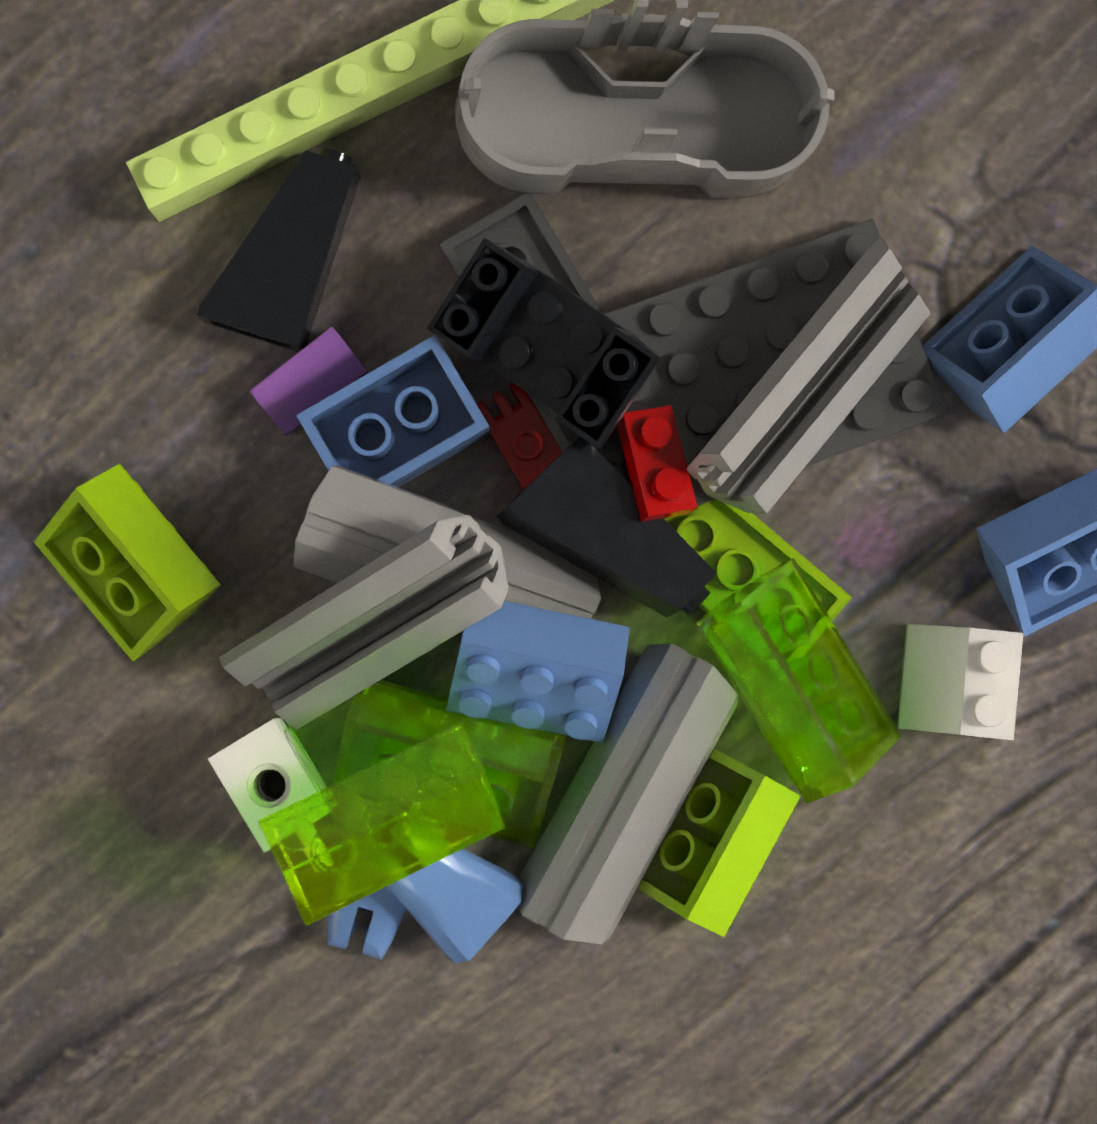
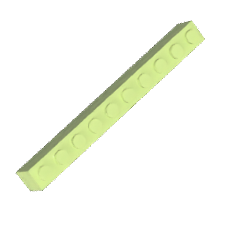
[126,0,614,222]

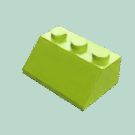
[34,463,221,662]
[637,748,801,937]

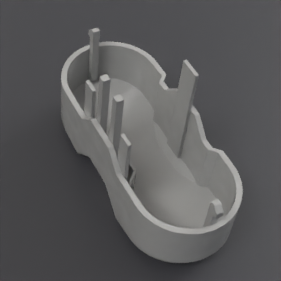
[455,0,834,199]

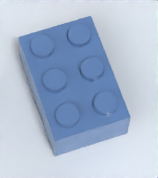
[296,335,491,488]
[446,601,630,743]

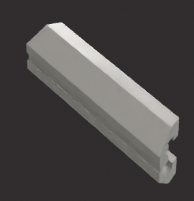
[686,235,931,514]
[293,466,601,619]
[219,514,509,730]
[518,643,738,945]

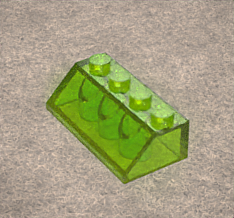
[696,558,902,804]
[332,680,567,848]
[258,723,505,927]

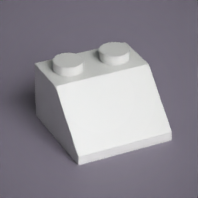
[897,624,1023,740]

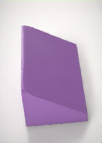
[250,327,368,436]

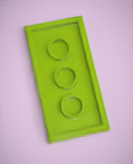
[665,500,852,678]

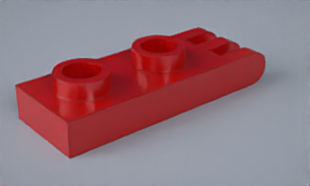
[477,382,562,490]

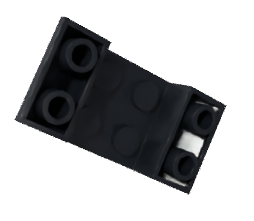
[426,238,661,449]

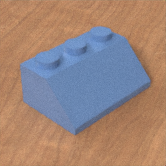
[923,246,1097,433]
[976,469,1097,637]

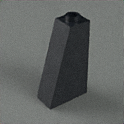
[197,148,361,352]
[497,436,717,618]

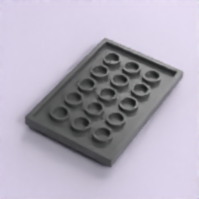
[605,218,948,519]

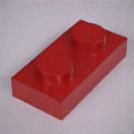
[617,405,698,522]

